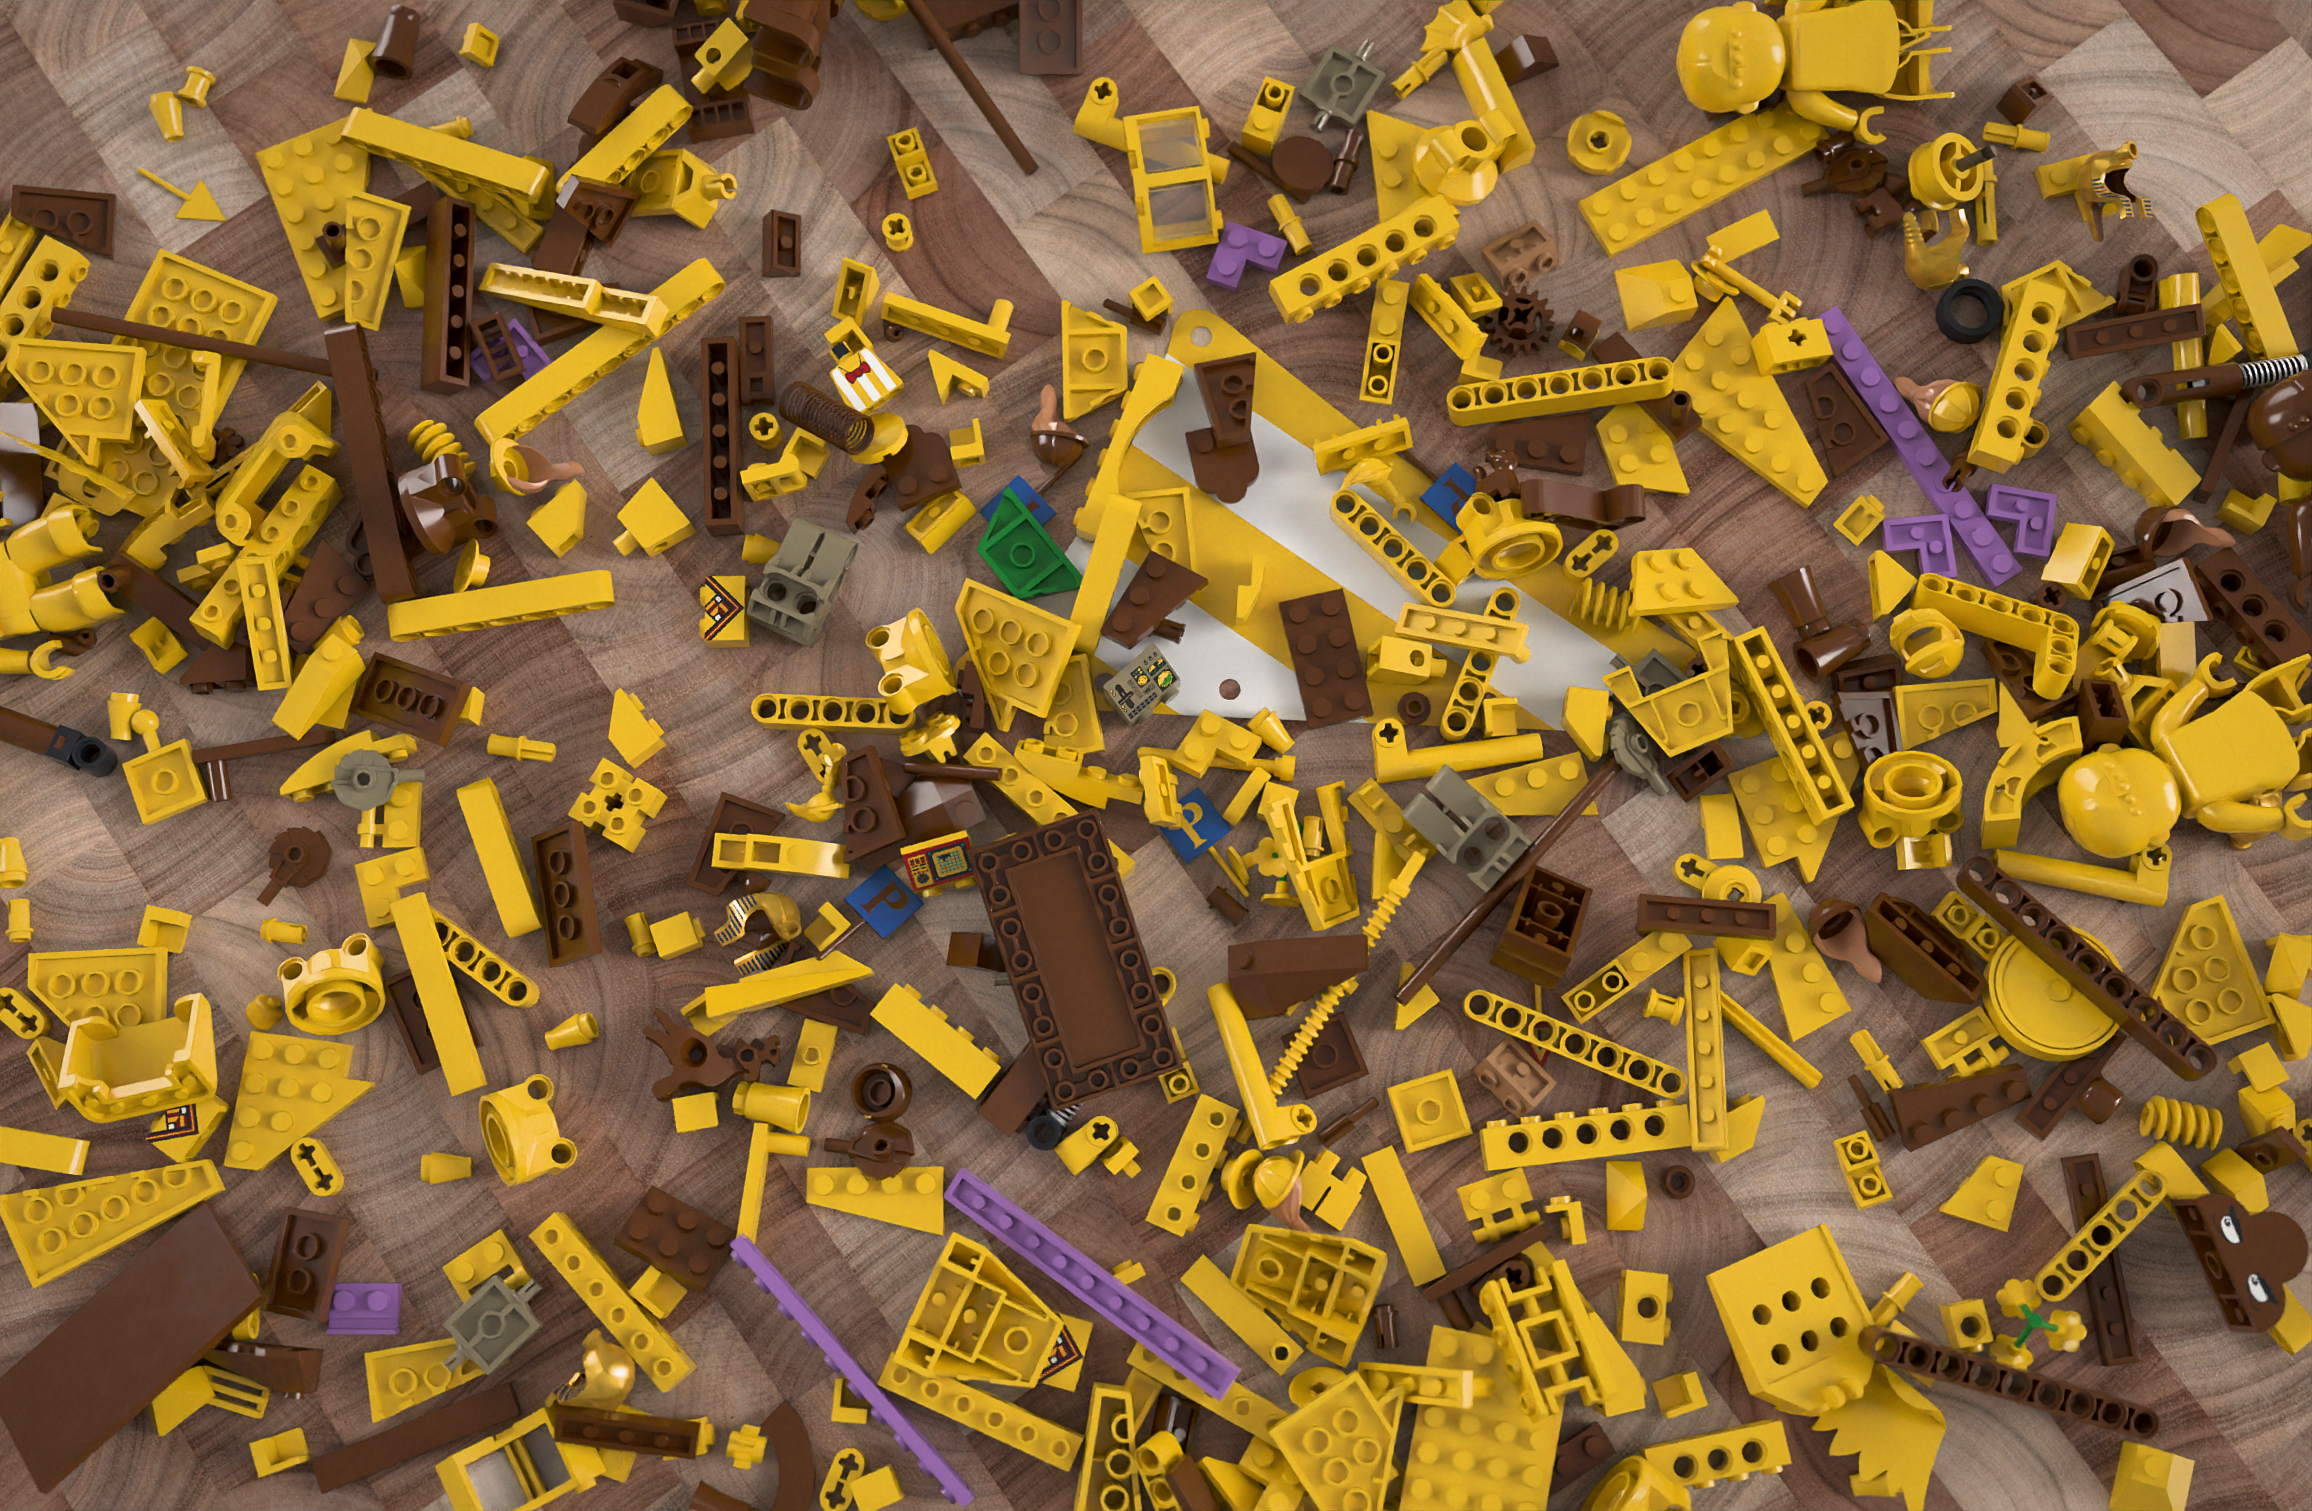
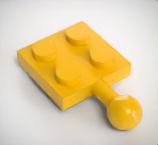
[122,709,211,826]

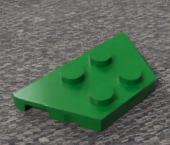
[976,486,1083,601]

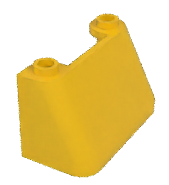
[215,412,342,546]
[57,992,218,1123]

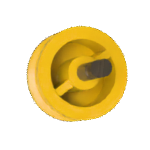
[1908,132,1997,212]

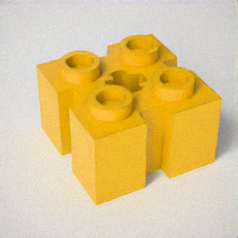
[567,757,667,853]

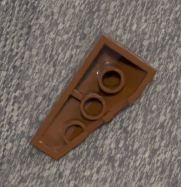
[859,755,987,873]
[1228,934,1369,1021]
[203,1339,324,1399]

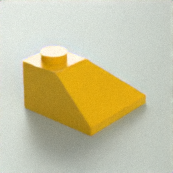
[1614,259,1698,332]
[2108,1440,2195,1511]
[1196,1457,1264,1511]

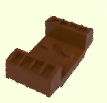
[671,16,755,144]

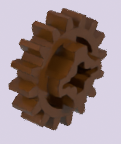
[1483,286,1555,357]

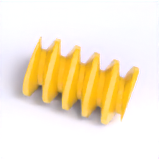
[407,420,478,480]
[1569,577,1640,636]
[2139,1095,2223,1151]

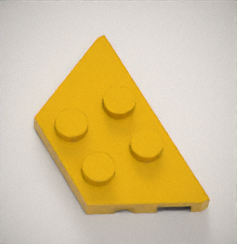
[1365,110,1430,222]
[1998,259,2116,347]
[1061,300,1128,423]
[1594,402,1690,497]
[1628,548,1739,617]

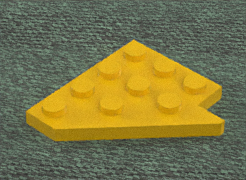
[224,1031,375,1171]

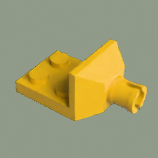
[624,148,737,229]
[2094,657,2200,753]

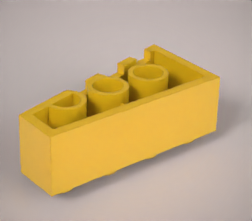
[2066,380,2202,508]
[1073,1381,1142,1511]

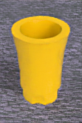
[732,1081,811,1134]

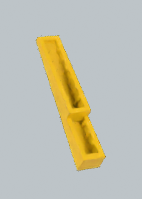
[479,262,669,338]

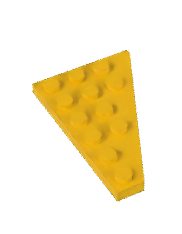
[255,107,374,323]
[1662,296,1828,509]

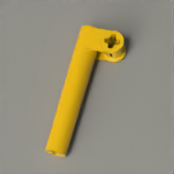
[1073,77,1231,185]
[2153,273,2208,440]
[1371,718,1543,784]
[1991,843,2172,908]
[1206,982,1317,1150]

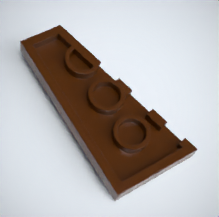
[1886,1063,2032,1152]

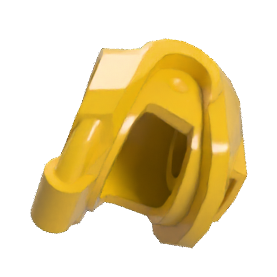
[1890,608,1965,679]

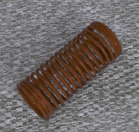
[778,381,875,455]

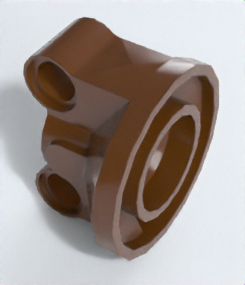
[398,453,498,557]

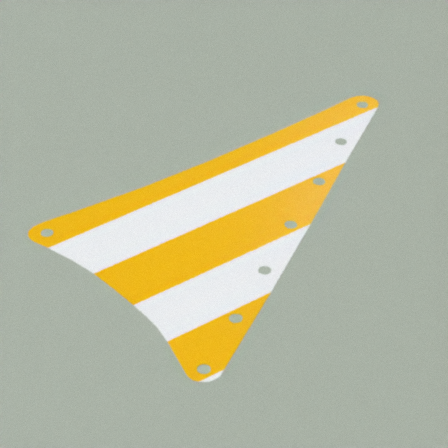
[953,308,1765,739]

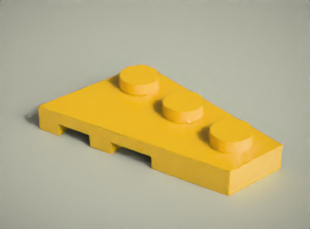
[1043,653,1106,755]

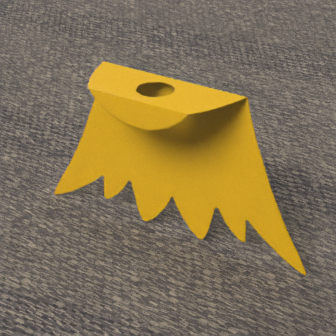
[0,431,137,516]
[1774,1363,1947,1511]

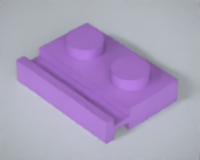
[327,1283,402,1334]

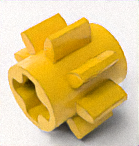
[726,1424,767,1471]

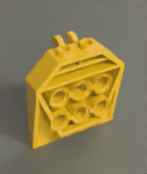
[1705,1223,1881,1417]

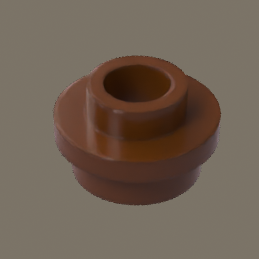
[1397,692,1431,725]
[1660,1165,1695,1200]

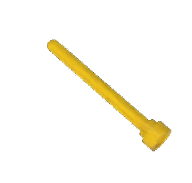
[1136,747,1296,782]

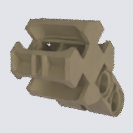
[746,517,858,648]
[1400,764,1533,892]

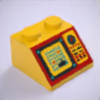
[900,830,976,899]

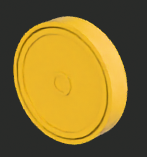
[1981,924,2123,1062]

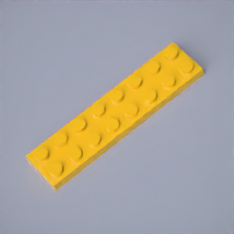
[1577,94,1830,259]

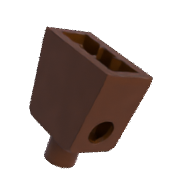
[2072,679,2130,757]

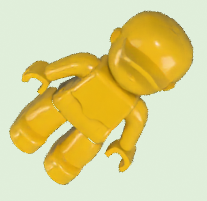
[1676,0,1955,145]
[0,491,130,680]
[2057,652,2312,858]

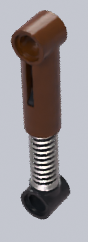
[2119,349,2312,410]

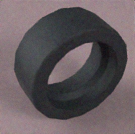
[1935,279,2003,344]

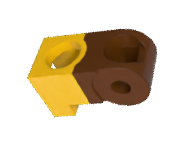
[1557,308,1602,361]

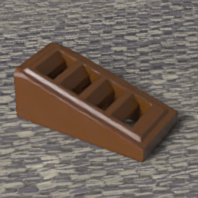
[469,310,526,383]

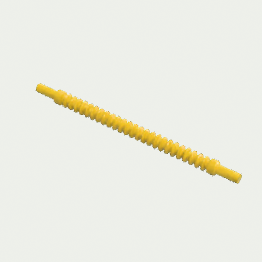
[1234,851,1426,1145]

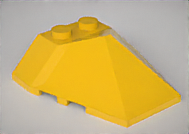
[1229,1224,1387,1368]
[892,1231,1064,1388]

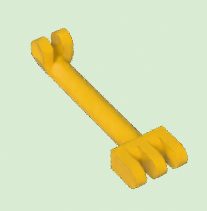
[1699,245,1802,325]
[191,351,221,462]

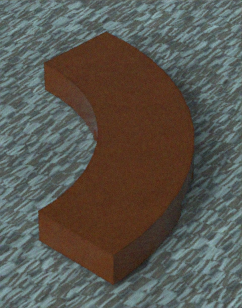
[760,1399,816,1511]

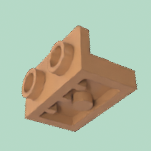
[1481,219,1559,293]
[1472,1034,1557,1119]

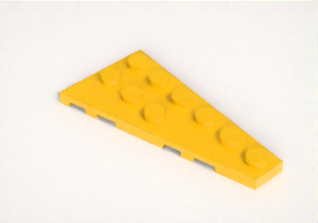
[0,1159,226,1289]

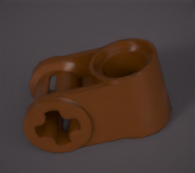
[2112,254,2159,316]
[1468,1252,1535,1305]

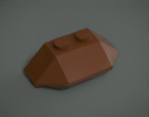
[1864,891,1987,1005]

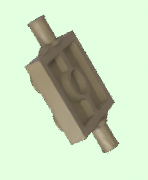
[1299,39,1386,133]
[1609,648,1689,728]
[442,1275,543,1376]

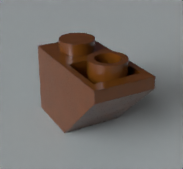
[180,642,257,695]

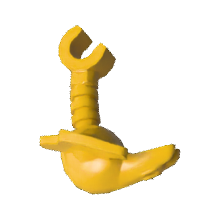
[1340,457,1417,522]
[785,743,847,823]

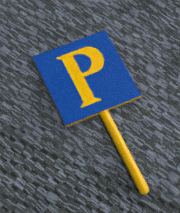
[1157,787,1250,898]

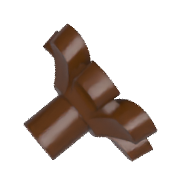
[207,427,245,466]

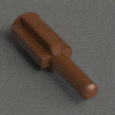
[1103,298,1167,337]
[1847,1074,1896,1142]
[1316,1097,1379,1149]

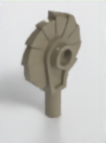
[1609,717,1670,797]
[330,748,426,811]

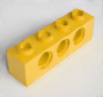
[1638,1418,1792,1489]

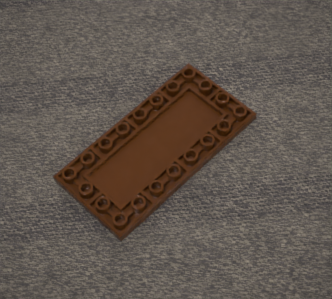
[966,807,1183,1112]
[0,1200,268,1494]

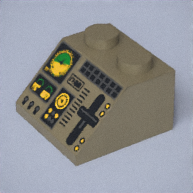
[1103,643,1180,729]

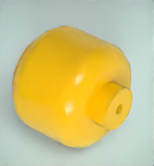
[245,993,283,1031]

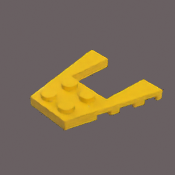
[1261,780,1360,932]

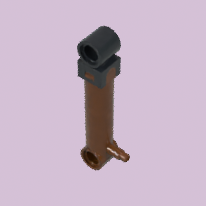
[0,706,118,777]

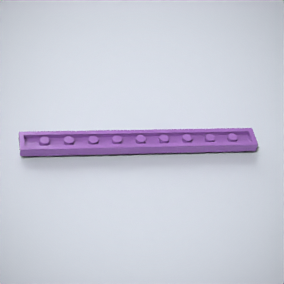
[1813,305,2023,590]
[943,1168,1241,1401]
[729,1232,975,1508]

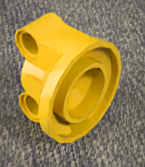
[1412,108,1517,206]
[1456,492,1563,581]
[865,607,957,715]
[1857,750,1964,849]
[277,933,386,1035]
[479,1074,577,1186]
[1580,1455,1691,1511]

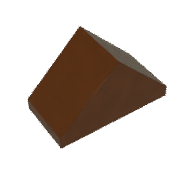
[1494,34,1560,87]
[1995,75,2054,126]
[1666,739,1736,803]
[946,932,1007,973]

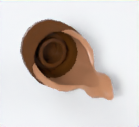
[1030,384,1091,468]
[2134,505,2236,560]
[1807,897,1882,984]

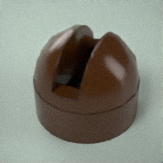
[742,871,772,895]

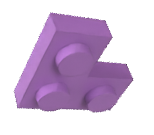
[1206,221,1288,292]
[470,318,552,386]
[1984,484,2057,560]
[1879,514,1958,580]

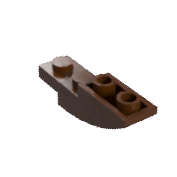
[567,57,664,135]

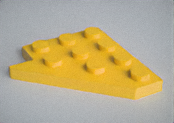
[7,337,147,468]
[955,578,1082,732]
[1725,731,1860,884]
[2139,894,2277,1046]
[27,947,168,1030]
[1268,1370,1405,1511]

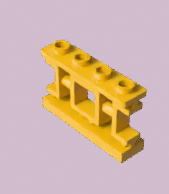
[1480,1259,1619,1424]

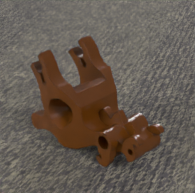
[643,1007,780,1103]

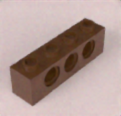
[2193,547,2312,671]

